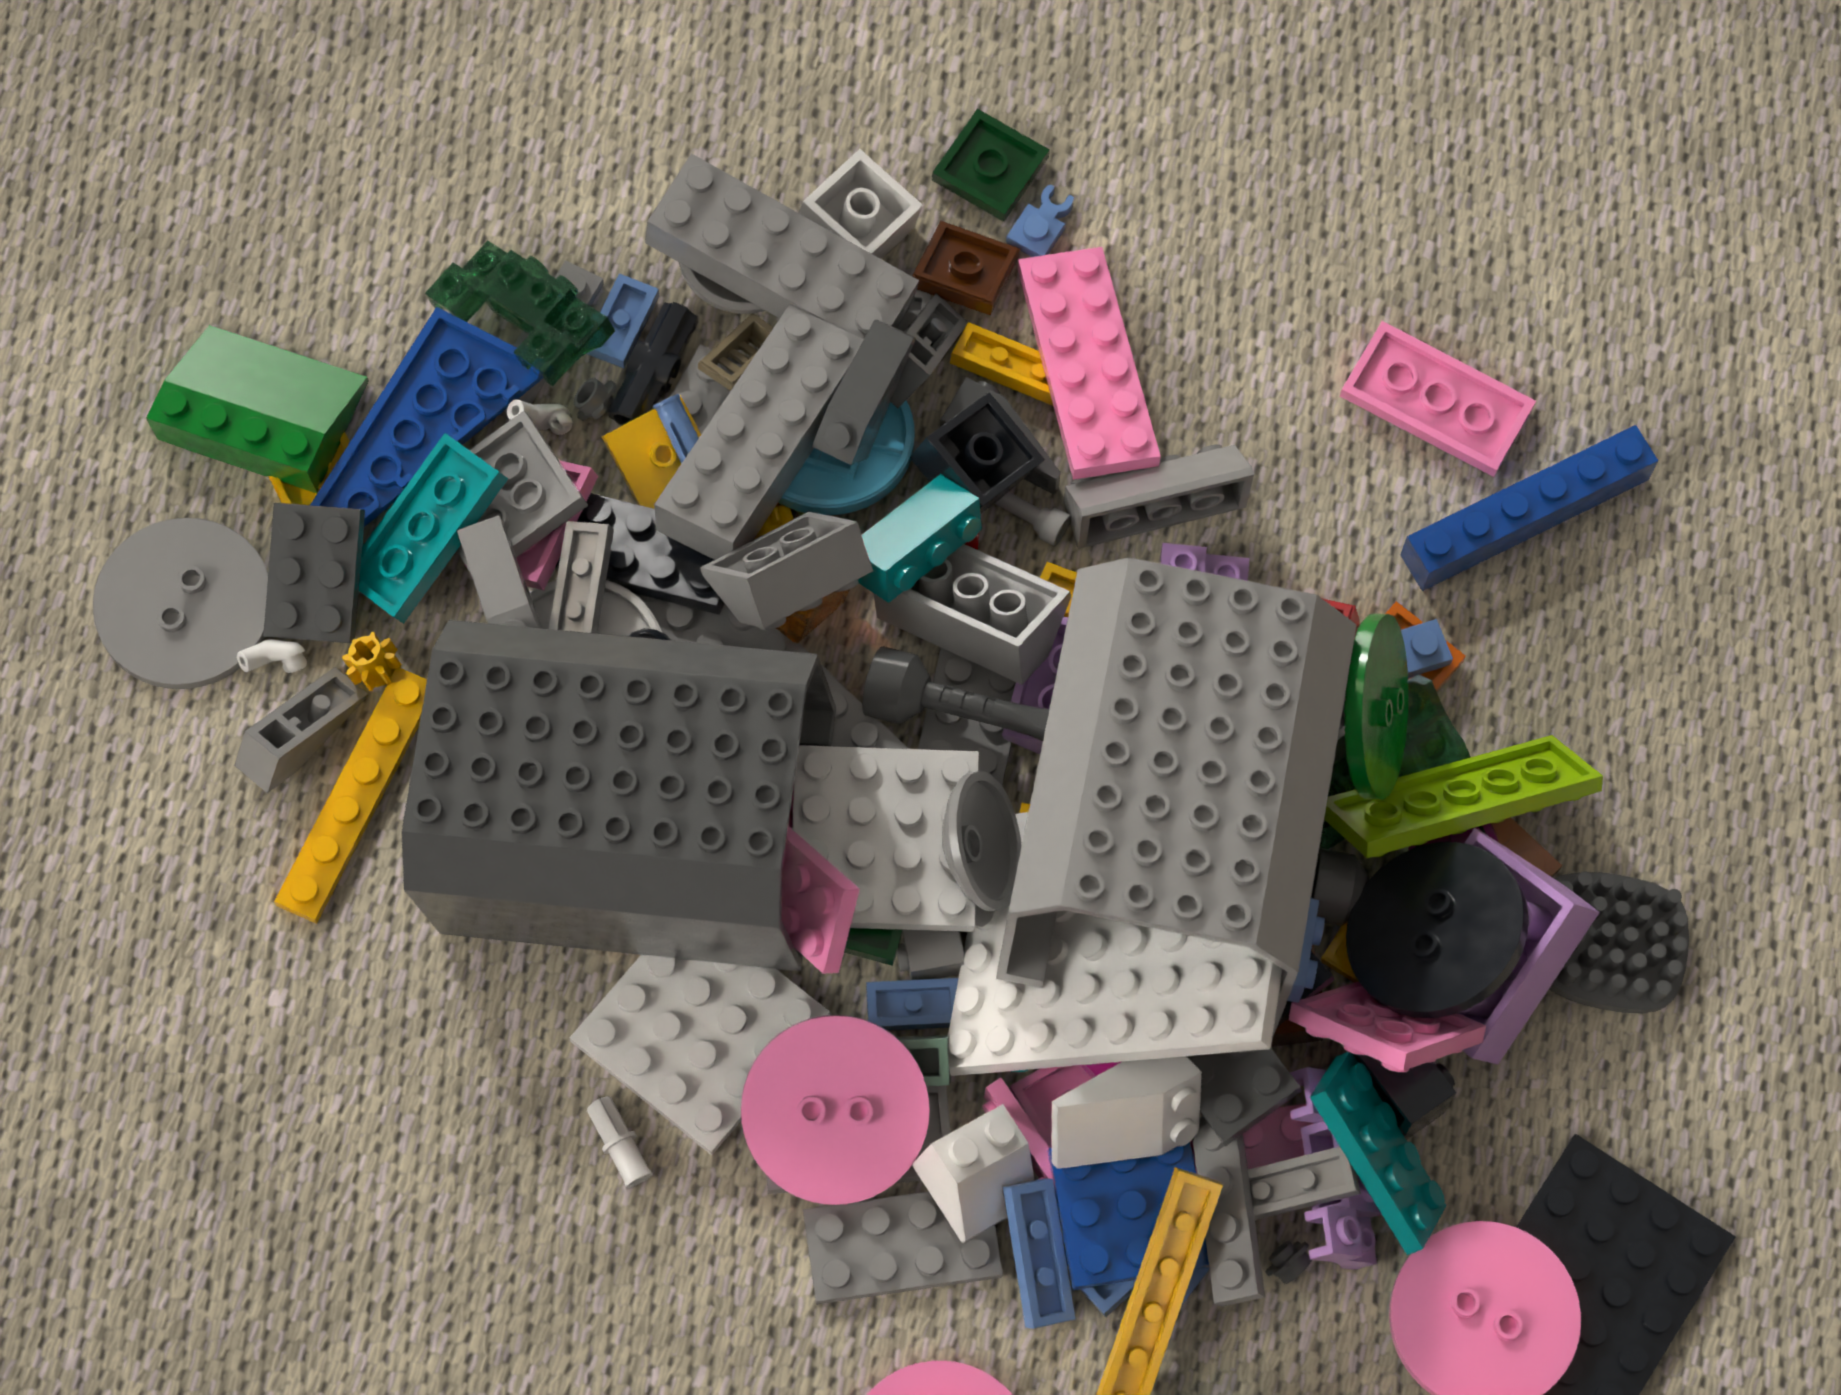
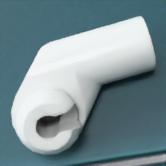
[507,399,573,435]
[237,640,307,673]

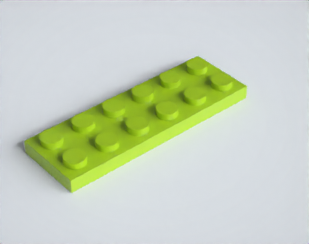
[1324,735,1603,858]

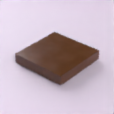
[912,221,1021,316]

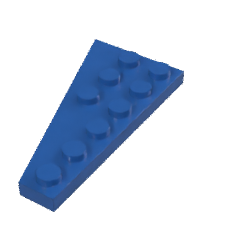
[310,307,551,527]

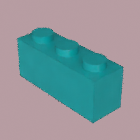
[858,474,982,603]

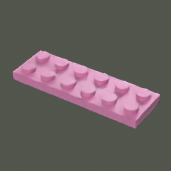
[1018,247,1161,480]

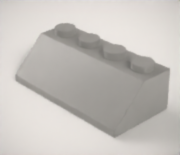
[1063,444,1254,549]
[874,544,1071,685]

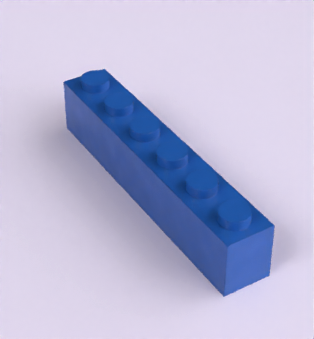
[1400,425,1658,591]

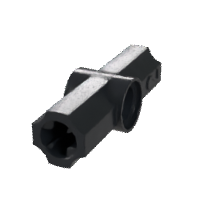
[608,302,698,426]

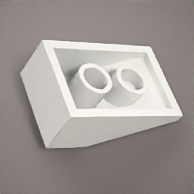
[1052,1056,1201,1169]

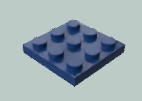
[1047,1142,1209,1290]

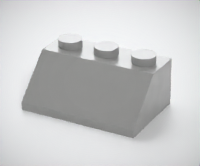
[700,512,873,630]

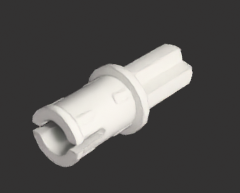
[587,1096,653,1189]

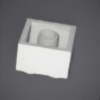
[912,1104,1034,1244]

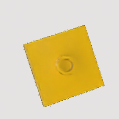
[601,395,701,509]

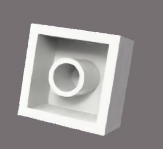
[799,149,923,259]

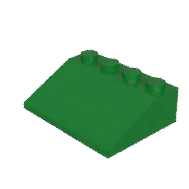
[146,325,369,493]

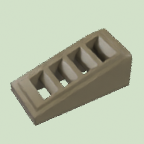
[697,313,774,391]

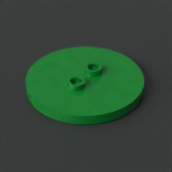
[1344,614,1409,800]

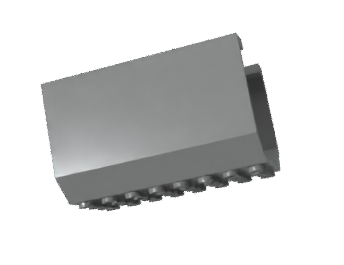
[996,557,1357,1035]

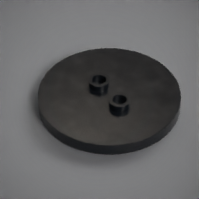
[1346,842,1529,1018]

